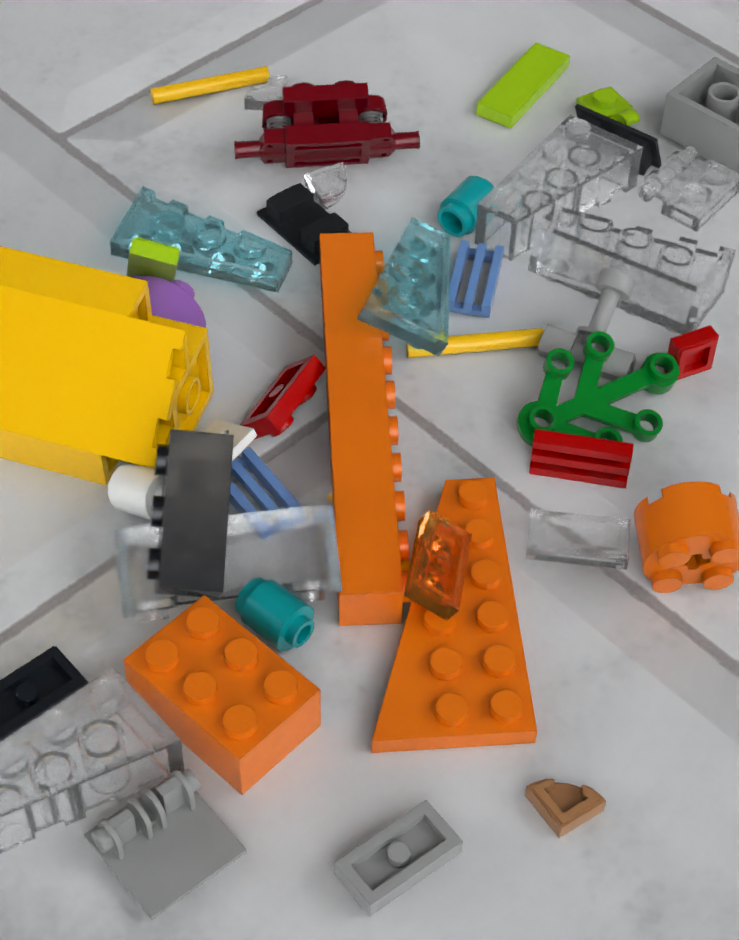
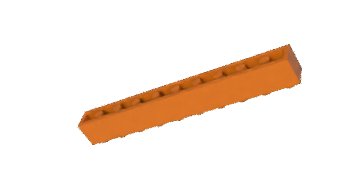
[320,232,412,626]

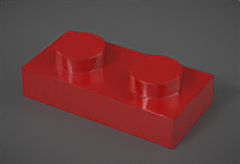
[240,355,326,440]

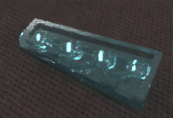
[110,186,292,293]
[356,217,451,356]

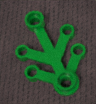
[516,331,680,446]

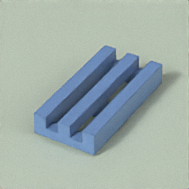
[445,240,504,318]
[229,447,305,541]

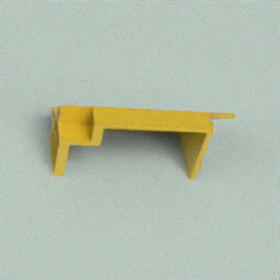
[0,246,214,486]

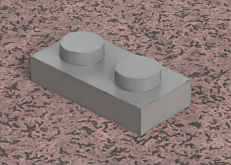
[334,800,463,917]

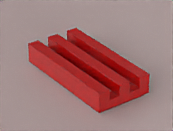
[529,429,634,489]

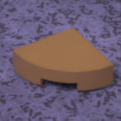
[525,779,606,838]

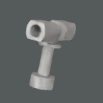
[537,267,636,381]

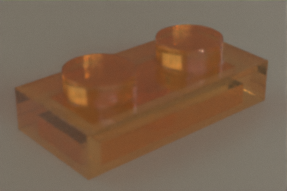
[404,509,472,621]

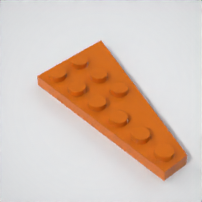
[371,477,537,753]

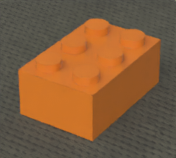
[123,595,321,795]

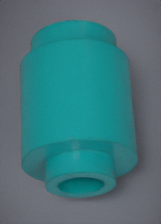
[437,176,499,237]
[235,577,315,651]

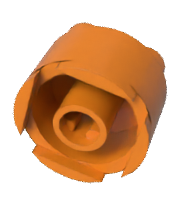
[633,481,739,593]

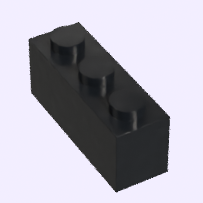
[146,429,234,598]

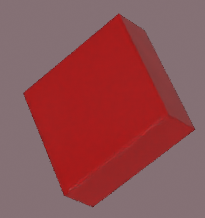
[664,325,719,380]

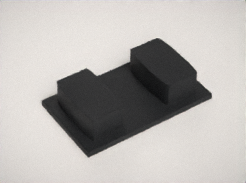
[574,104,662,176]
[257,183,352,266]

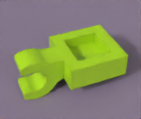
[576,86,640,127]

